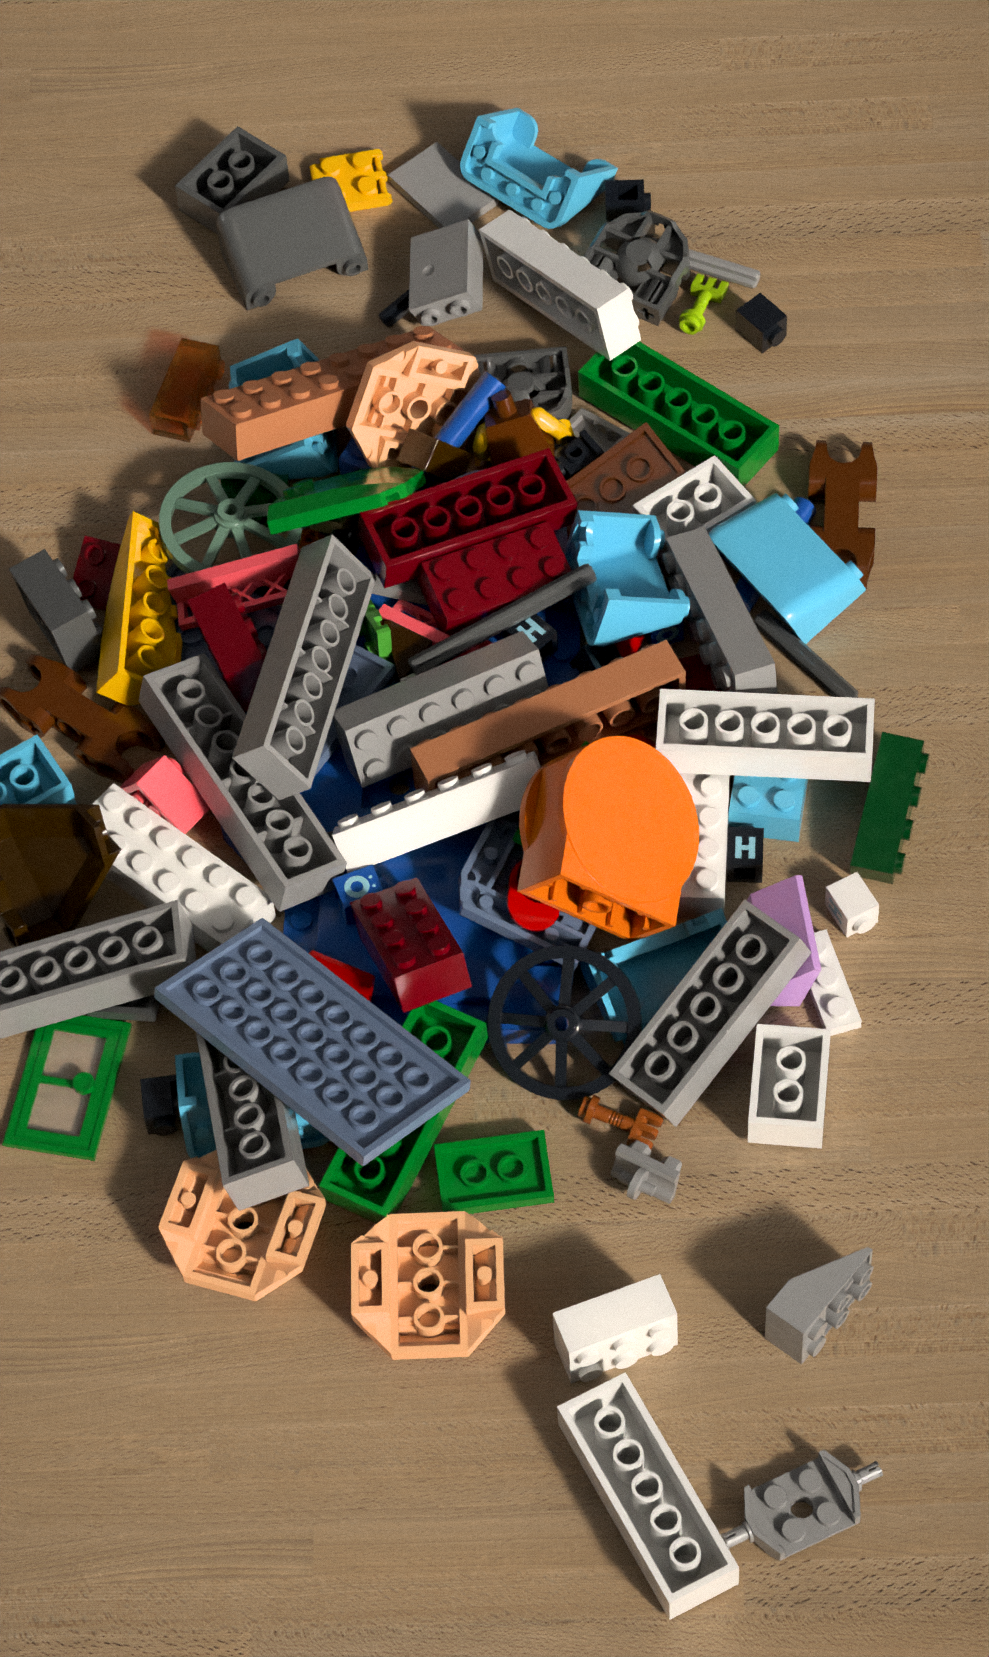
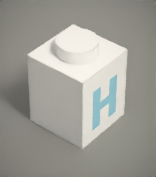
[825,872,879,937]

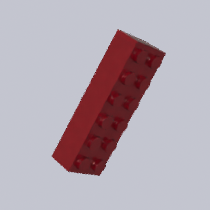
[357,448,577,589]

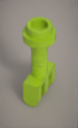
[679,273,729,335]

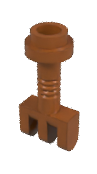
[578,1095,664,1150]

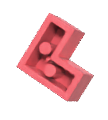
[120,755,210,834]

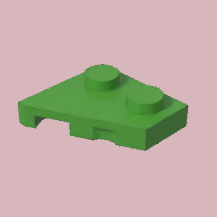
[359,599,393,663]

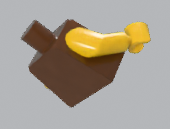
[472,390,575,467]

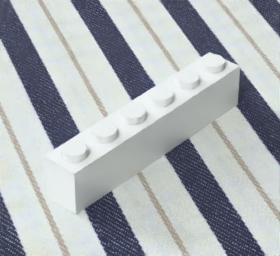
[332,750,541,873]

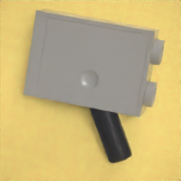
[378,219,483,327]

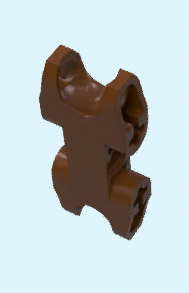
[808,440,877,589]
[0,654,166,784]

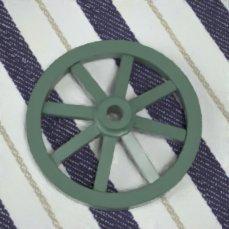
[159,462,302,574]

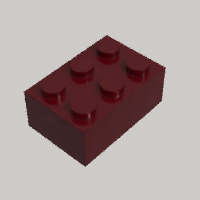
[187,582,267,712]

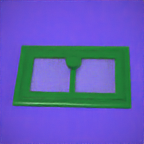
[2,1015,132,1161]

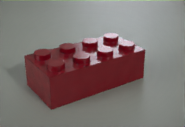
[417,521,572,636]
[350,877,472,1013]

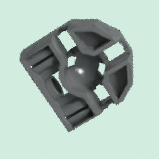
[584,210,690,326]
[473,346,572,427]

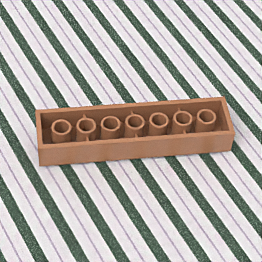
[200,326,465,461]
[410,640,686,792]

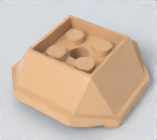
[346,341,481,468]
[158,1150,326,1301]
[351,1211,505,1360]

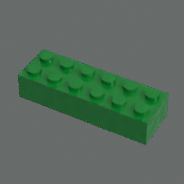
[578,341,779,487]
[319,1001,488,1224]

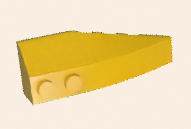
[96,511,182,705]

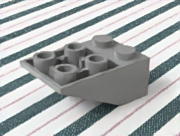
[765,1247,874,1365]

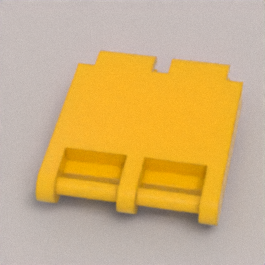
[309,149,393,212]

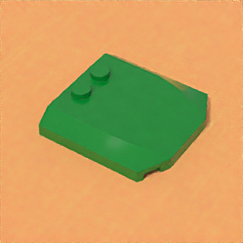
[267,467,426,535]

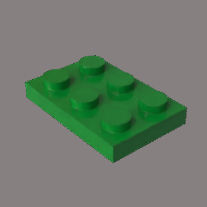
[434,1130,555,1214]

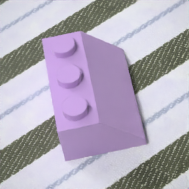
[747,875,821,1006]

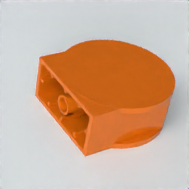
[517,736,699,942]

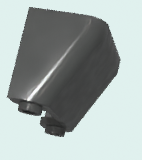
[216,176,368,311]

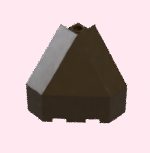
[0,804,121,948]

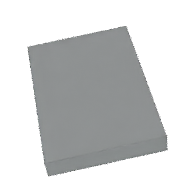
[388,142,499,228]

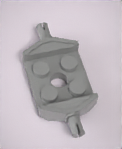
[720,1450,883,1561]

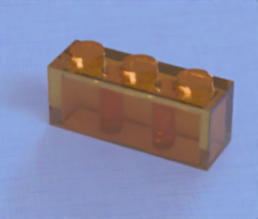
[149,338,225,443]

